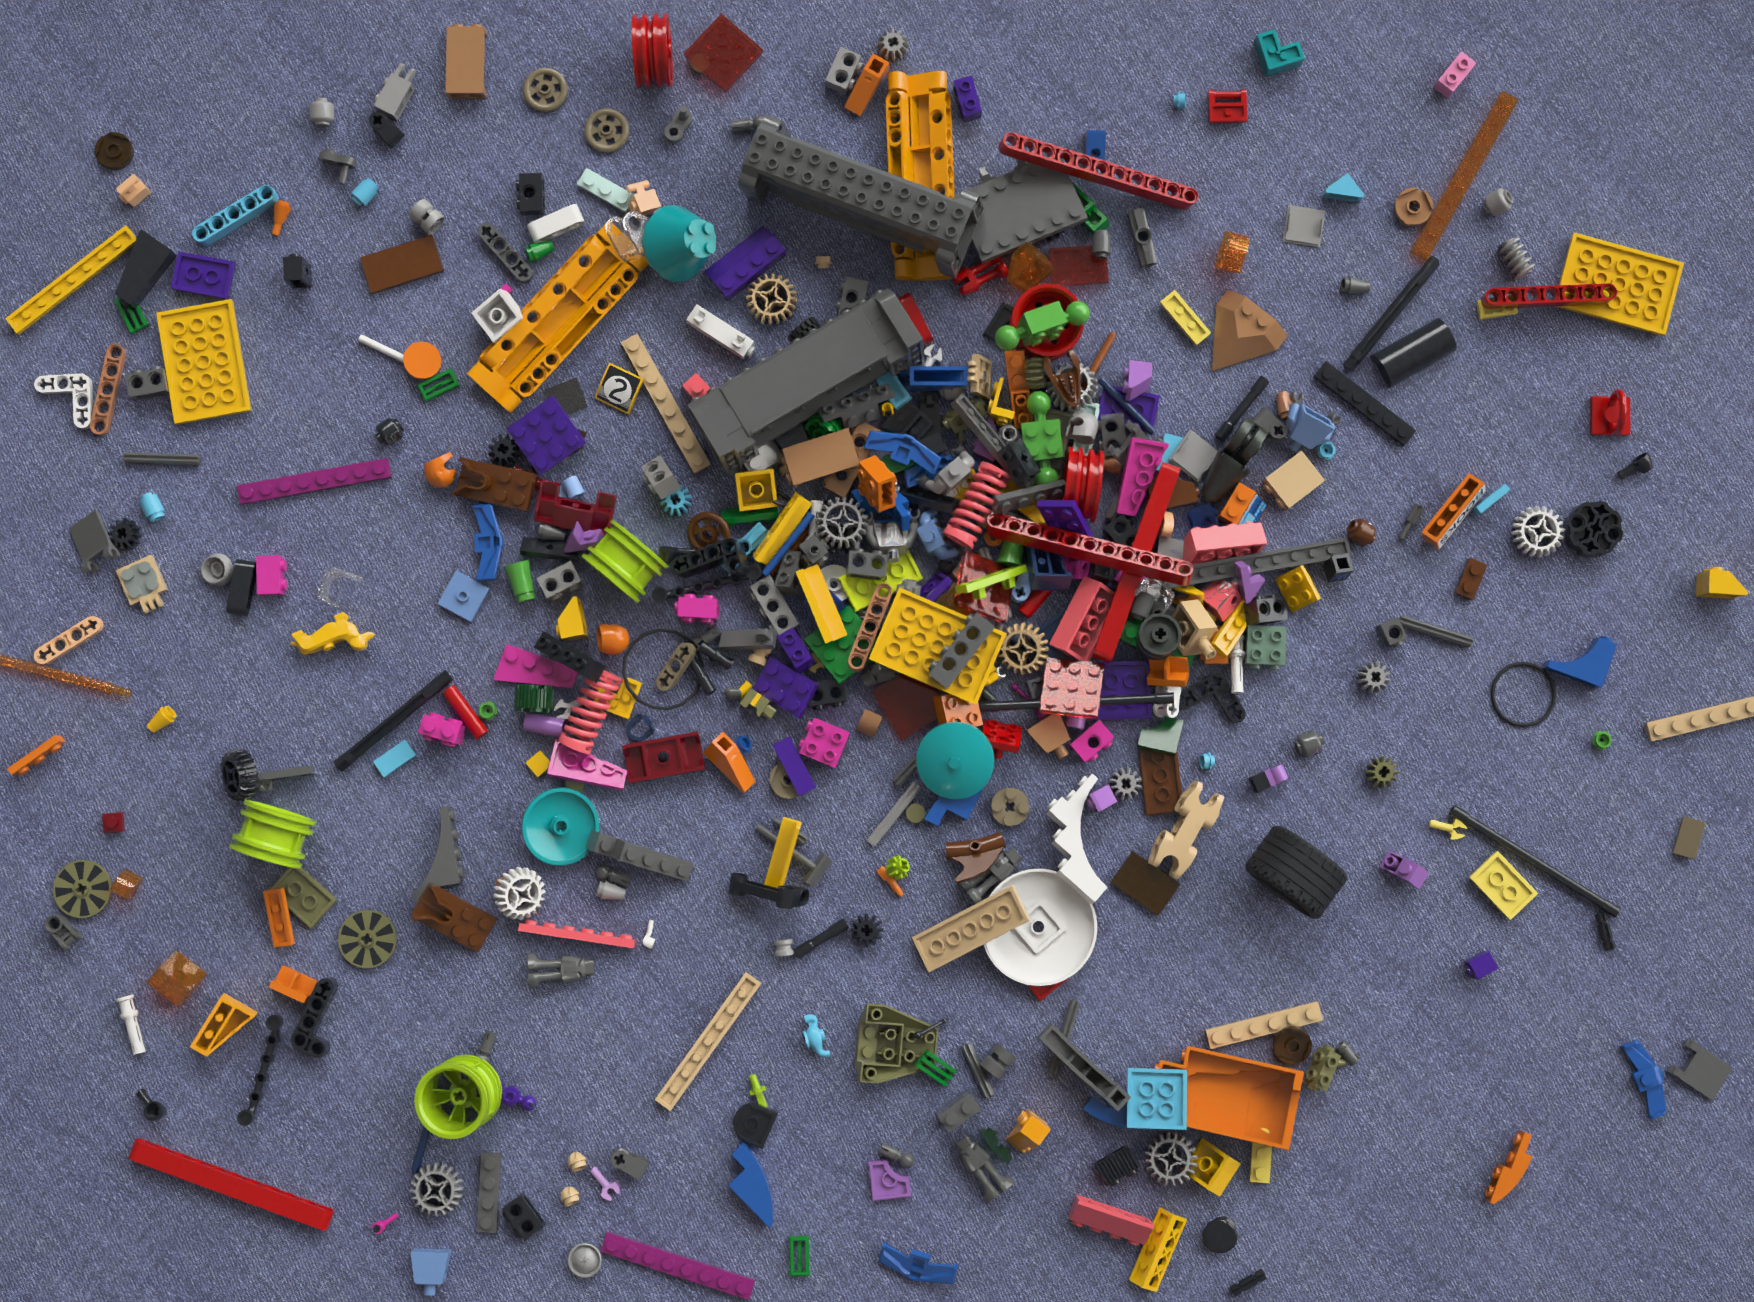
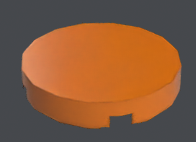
[403,341,441,380]

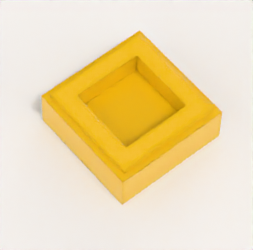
[525,750,550,777]

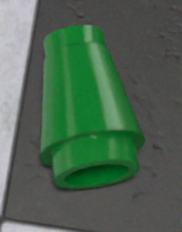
[525,240,554,262]

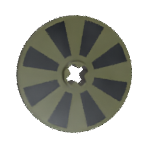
[53,860,112,918]
[338,910,397,968]

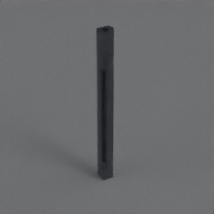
[1343,256,1440,372]
[334,670,454,772]

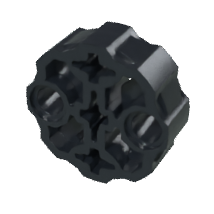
[1563,501,1624,558]

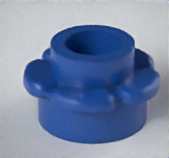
[734,736,752,754]

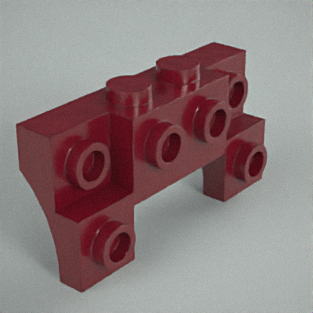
[534,479,617,536]

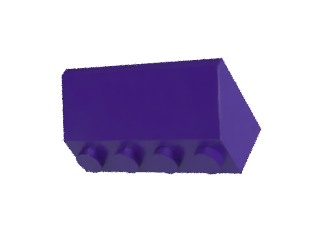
[704,226,787,302]

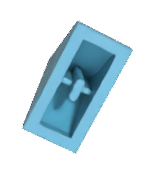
[1322,173,1364,203]

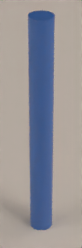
[762,512,815,576]

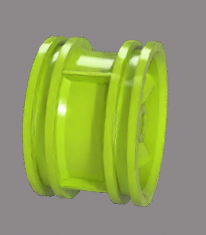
[581,519,669,604]
[229,799,317,869]
[414,1054,502,1139]

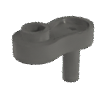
[664,105,692,144]
[318,149,357,185]

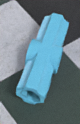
[721,522,768,574]

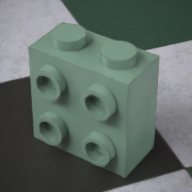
[1244,625,1286,670]

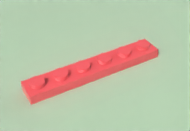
[518,920,636,948]

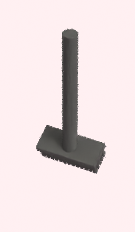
[755,824,833,887]

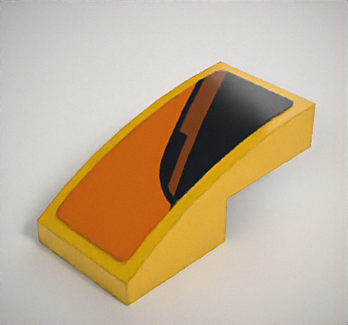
[1164,585,1205,605]

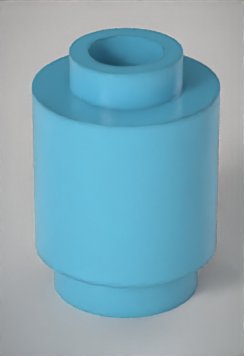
[351,178,379,206]
[139,492,165,522]

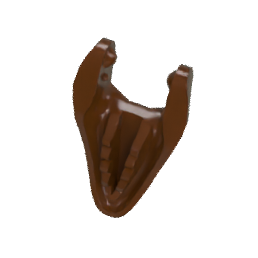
[1043,349,1081,407]

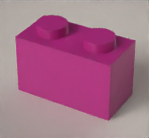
[256,555,287,596]

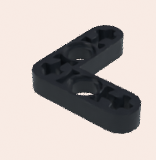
[1179,673,1246,723]

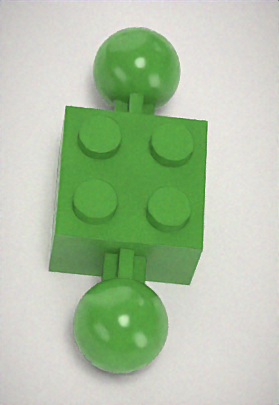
[995,301,1090,350]
[1021,391,1064,486]

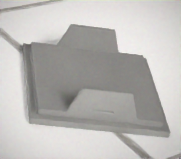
[1282,205,1325,248]
[1168,429,1218,483]

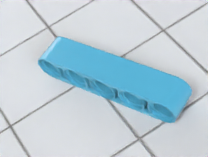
[192,185,279,246]

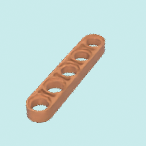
[90,344,126,436]
[848,583,892,672]

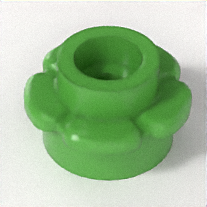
[479,701,498,720]
[1592,731,1611,750]

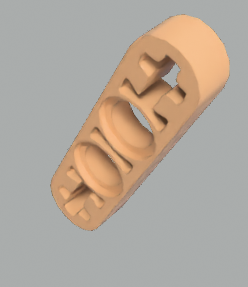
[34,616,103,665]

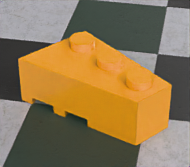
[190,993,258,1057]
[1005,1109,1051,1154]

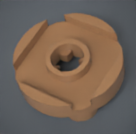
[1394,187,1433,227]

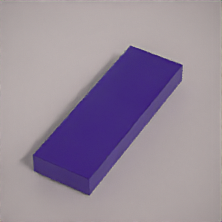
[773,736,816,796]

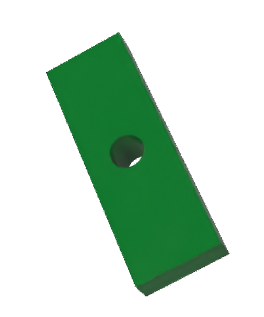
[721,507,779,526]

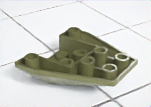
[855,1003,939,1083]

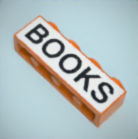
[1421,473,1486,550]

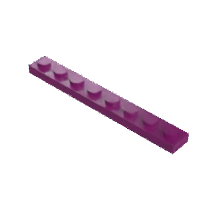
[237,458,392,505]
[600,1231,755,1300]

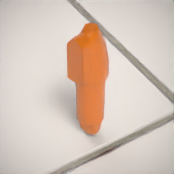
[877,866,903,897]

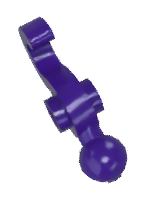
[500,1079,536,1111]

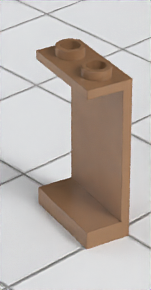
[446,24,488,99]
[780,428,859,488]

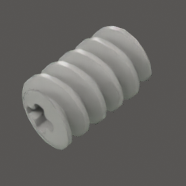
[1497,237,1535,280]

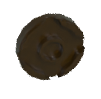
[95,132,134,170]
[1272,1026,1312,1065]

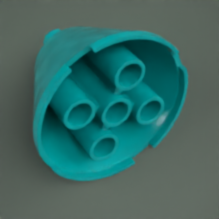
[642,205,716,282]

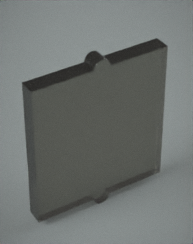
[545,378,588,415]

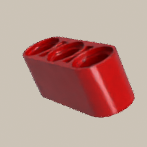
[898,292,934,345]

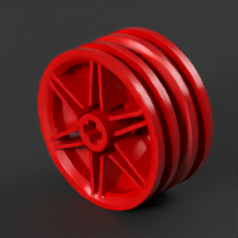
[632,13,673,89]
[1009,284,1084,361]
[1060,446,1104,524]

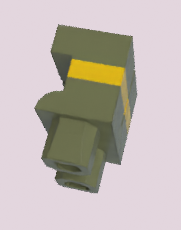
[740,688,776,720]

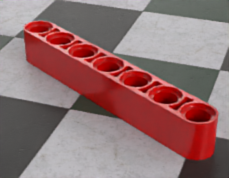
[1481,283,1617,309]

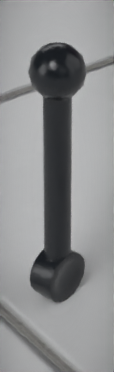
[914,1018,948,1039]

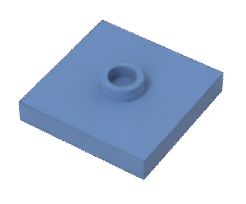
[438,570,490,622]

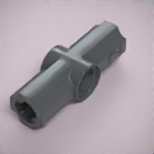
[1128,208,1157,268]

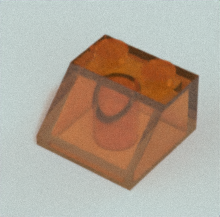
[1007,242,1055,292]
[147,950,208,1006]

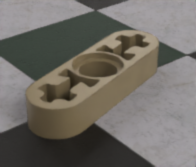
[656,643,696,691]

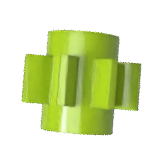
[886,855,910,880]

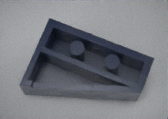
[1024,534,1073,591]

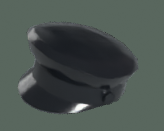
[1202,1216,1238,1253]

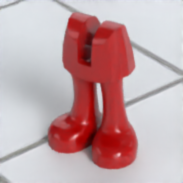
[952,257,1010,296]

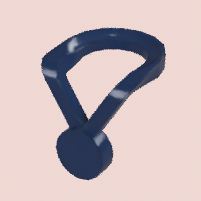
[627,714,654,741]

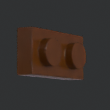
[1454,558,1487,601]

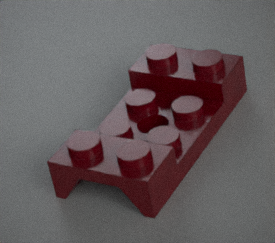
[622,731,706,784]

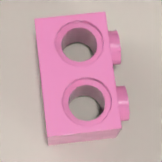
[1433,51,1476,99]

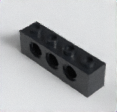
[534,631,606,683]

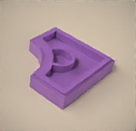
[868,1159,911,1201]

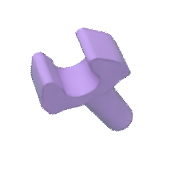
[590,1166,620,1201]

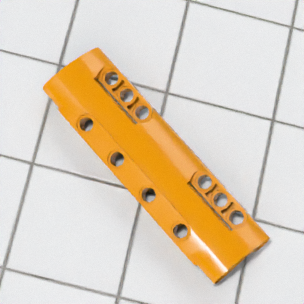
[886,71,955,281]
[466,220,649,413]

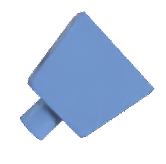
[411,1248,452,1296]

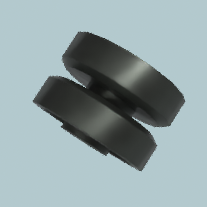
[1223,417,1269,466]
[1135,613,1182,661]

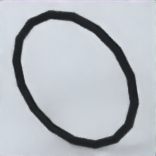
[1491,661,1557,727]

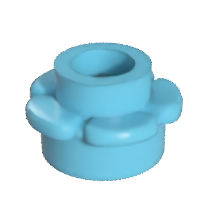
[1174,91,1187,110]
[1317,441,1336,460]
[1199,752,1215,771]

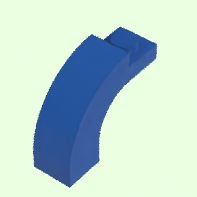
[851,489,912,531]

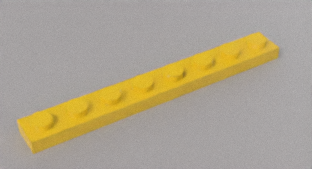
[5,225,137,335]

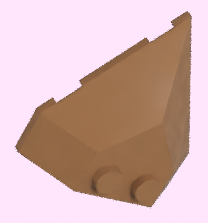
[1211,290,1288,372]

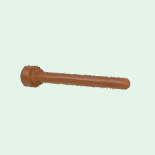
[1066,332,1116,410]

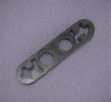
[478,223,533,283]

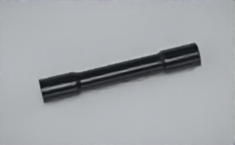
[1214,376,1270,442]

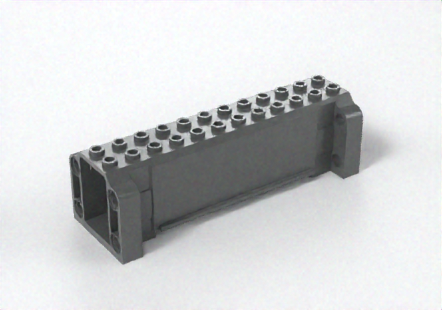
[738,115,984,279]
[687,288,925,478]

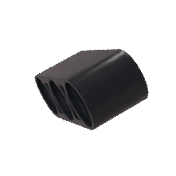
[226,559,257,616]

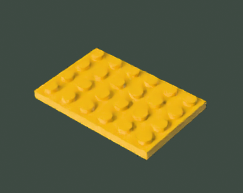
[1555,233,1684,336]
[156,299,252,425]
[869,587,1007,705]

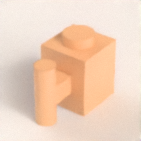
[116,174,151,207]
[626,180,661,219]

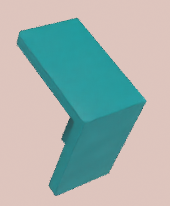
[1254,29,1305,77]

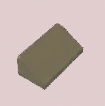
[1672,816,1706,859]

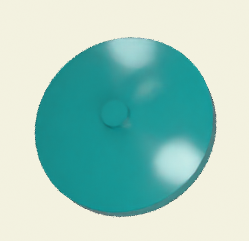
[916,721,994,799]
[521,787,599,865]

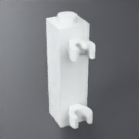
[686,304,755,360]

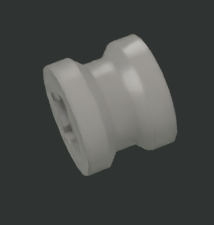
[773,939,794,957]

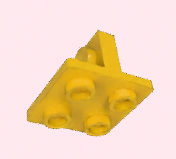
[1275,565,1321,613]

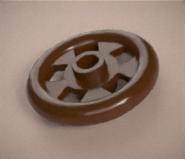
[687,512,731,556]

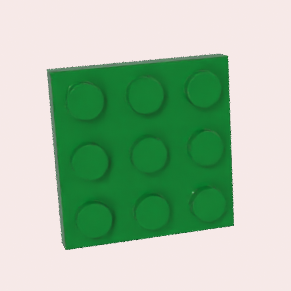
[804,605,877,685]

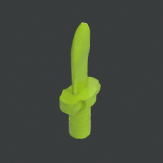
[748,1074,768,1108]

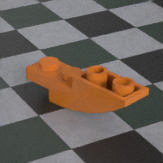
[1004,349,1033,429]
[1485,1130,1533,1204]

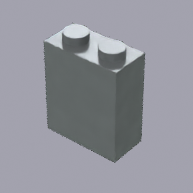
[936,1089,981,1133]

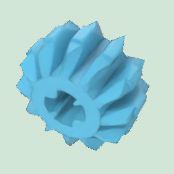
[660,484,692,517]

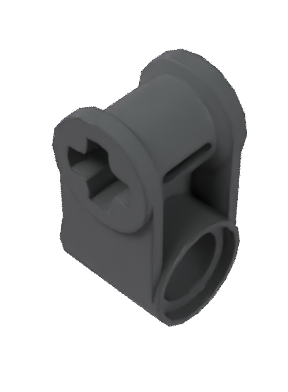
[1252,407,1287,443]
[44,914,83,951]
[611,1148,650,1180]

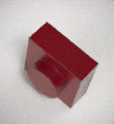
[102,812,125,833]

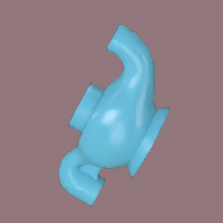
[803,1014,831,1057]

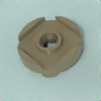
[770,762,799,799]
[991,788,1029,826]

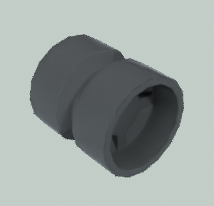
[980,1042,1016,1079]

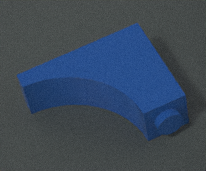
[1543,636,1617,688]

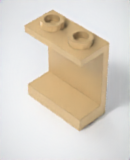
[1263,451,1325,510]

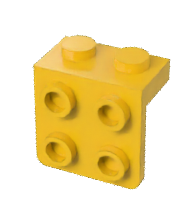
[987,377,1015,427]

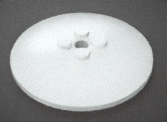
[984,869,1097,986]

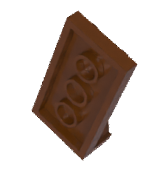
[451,457,537,512]
[409,882,497,952]

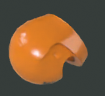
[424,452,456,488]
[597,623,630,655]

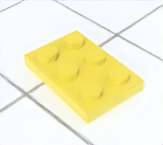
[1468,851,1538,920]

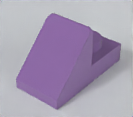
[564,521,604,553]
[1234,560,1265,604]

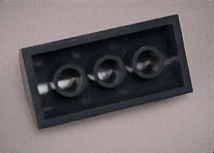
[1371,318,1457,388]

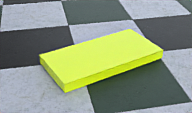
[838,548,923,613]

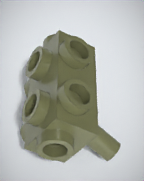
[941,397,987,442]
[1304,1044,1347,1093]

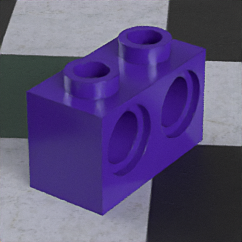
[953,75,982,123]
[777,627,817,673]

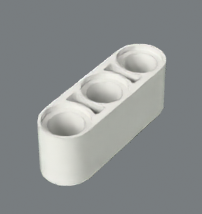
[527,204,585,243]

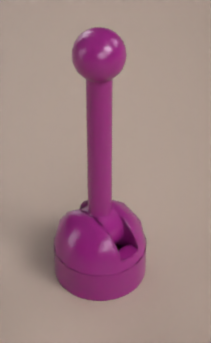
[1011,683,1052,720]

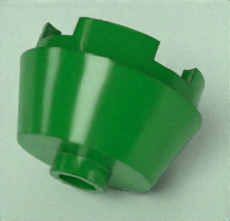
[805,414,843,440]

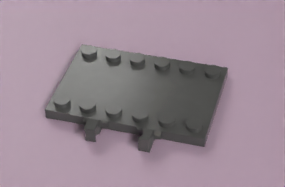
[953,157,1088,264]

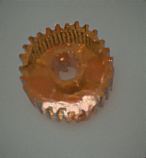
[1214,231,1250,274]

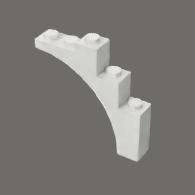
[1046,774,1107,904]

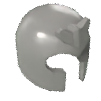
[1065,408,1098,445]

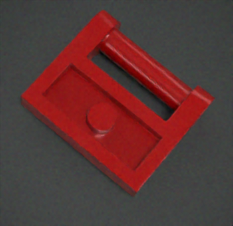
[1207,89,1248,124]

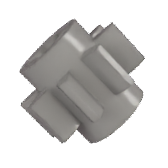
[896,579,921,596]

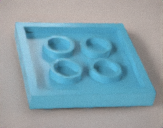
[1127,1068,1187,1130]

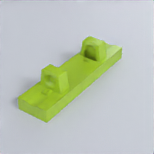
[955,565,1028,600]

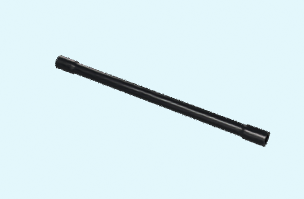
[980,692,1174,713]
[1449,805,1621,918]

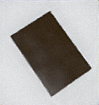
[1111,851,1180,916]

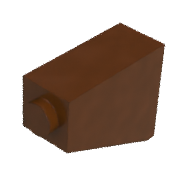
[1146,475,1200,510]

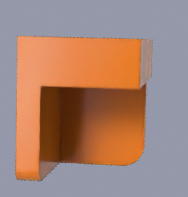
[1147,656,1189,687]
[269,965,318,1003]

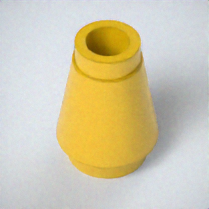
[147,706,177,733]

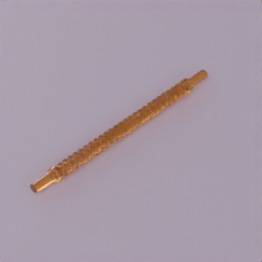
[0,654,132,697]

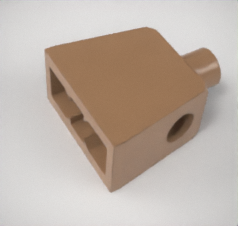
[1026,711,1070,760]

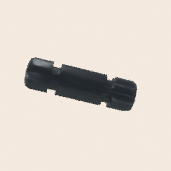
[1595,912,1616,951]
[1230,1269,1267,1297]

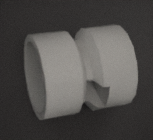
[409,199,445,235]

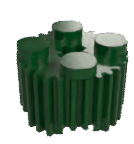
[514,684,554,713]

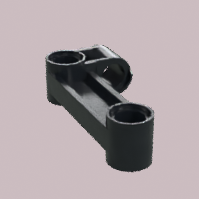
[728,873,809,909]

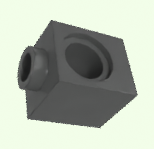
[1377,617,1408,648]

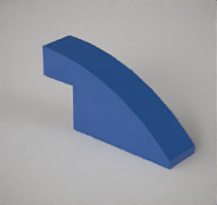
[897,366,968,392]
[924,768,994,826]
[1082,1092,1161,1131]
[728,1141,774,1228]

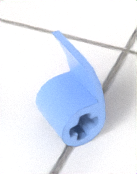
[559,476,585,500]

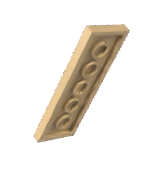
[912,885,1031,972]

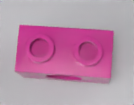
[1069,720,1114,763]

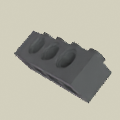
[834,277,868,319]
[928,612,995,689]

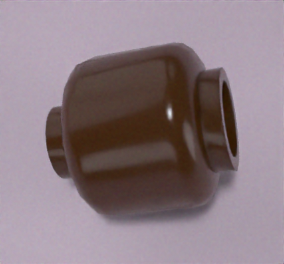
[1346,518,1376,547]

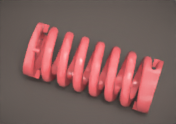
[942,461,1011,550]
[558,670,622,754]

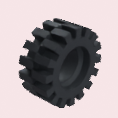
[787,316,822,342]

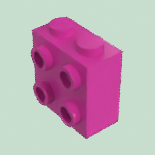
[674,594,720,625]
[418,712,467,747]
[798,718,850,768]

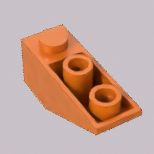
[844,53,889,117]
[703,732,756,794]

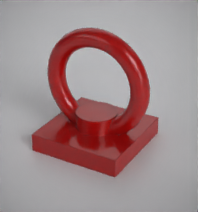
[1590,389,1630,436]

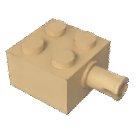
[1172,600,1217,660]

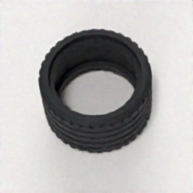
[1245,825,1347,919]

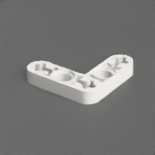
[34,374,93,430]

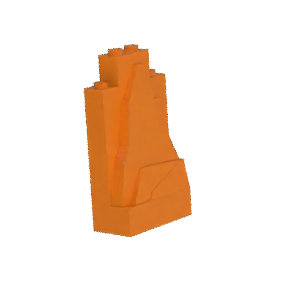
[1155,1046,1304,1151]

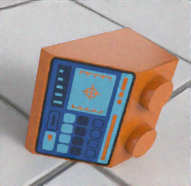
[1217,482,1269,525]

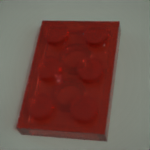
[1049,245,1109,287]

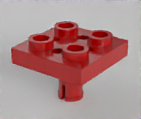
[982,719,1022,759]

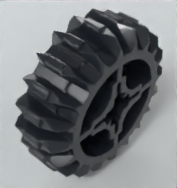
[220,749,259,801]

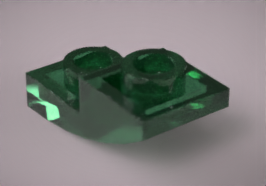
[981,1127,1012,1163]

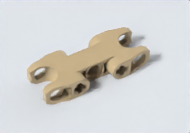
[1148,780,1224,879]

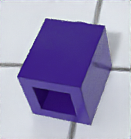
[1464,950,1499,979]

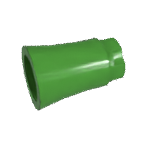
[996,529,1024,568]
[503,560,536,603]

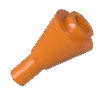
[271,200,292,236]

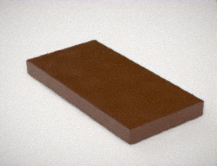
[360,235,444,294]
[1136,739,1182,815]

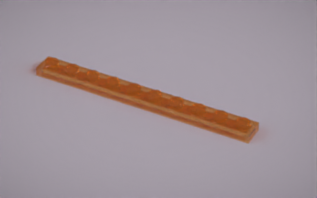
[1410,90,1519,261]

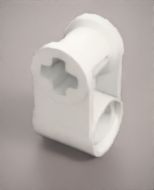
[1153,686,1181,718]

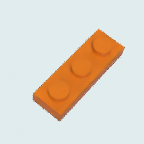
[7,735,66,776]
[263,887,295,947]

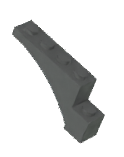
[413,806,465,905]
[586,830,693,881]
[1037,1023,1131,1112]

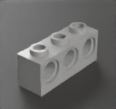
[749,575,799,635]

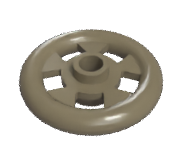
[523,68,568,112]
[584,108,629,153]

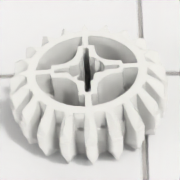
[1511,506,1565,558]
[493,867,546,920]

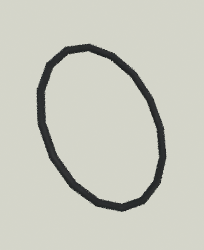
[622,628,704,710]

